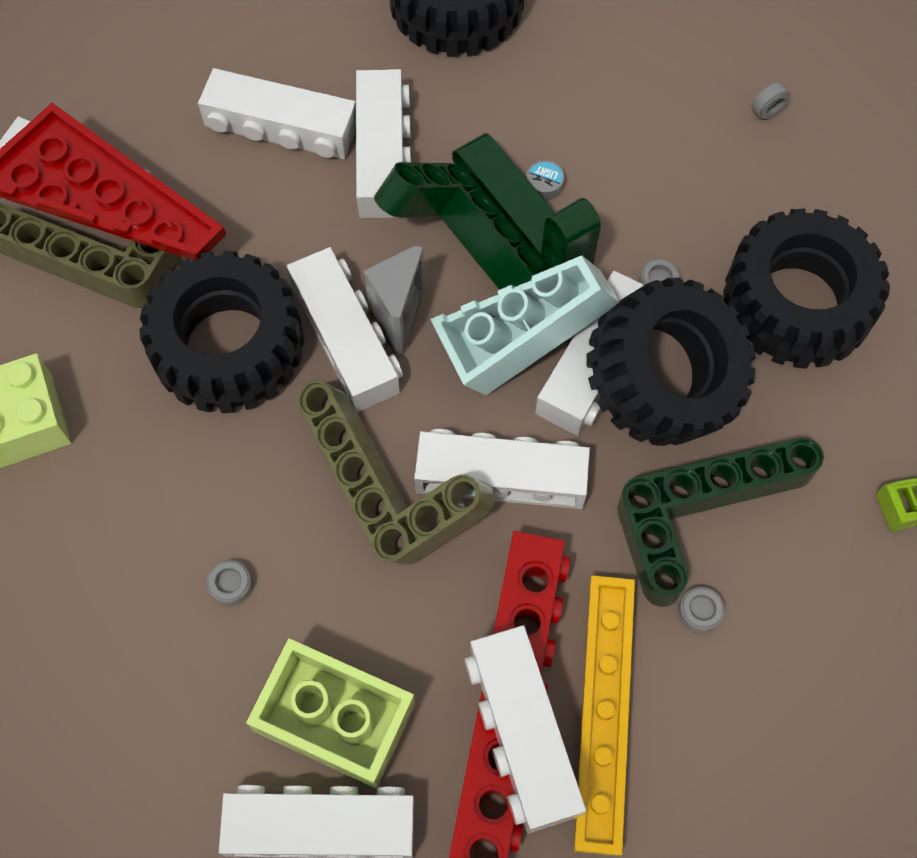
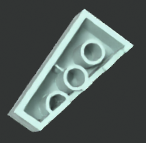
[430,255,619,395]

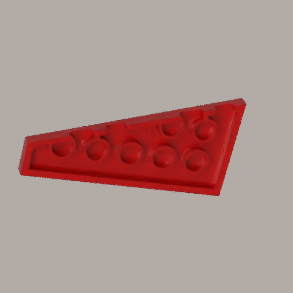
[0,103,226,261]

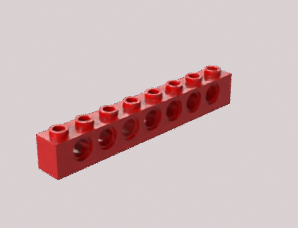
[449,531,571,858]

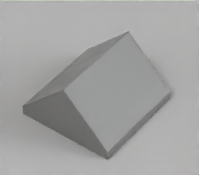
[364,245,425,355]

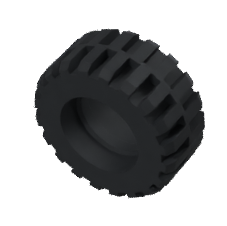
[390,0,524,57]
[723,208,890,368]
[139,251,304,414]
[586,278,755,446]

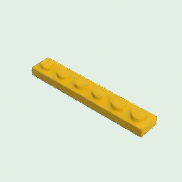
[573,575,635,857]

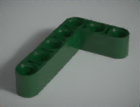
[452,133,601,268]
[374,162,550,290]
[617,438,824,607]

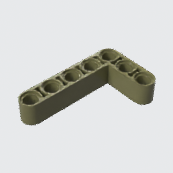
[0,203,181,308]
[298,381,495,565]

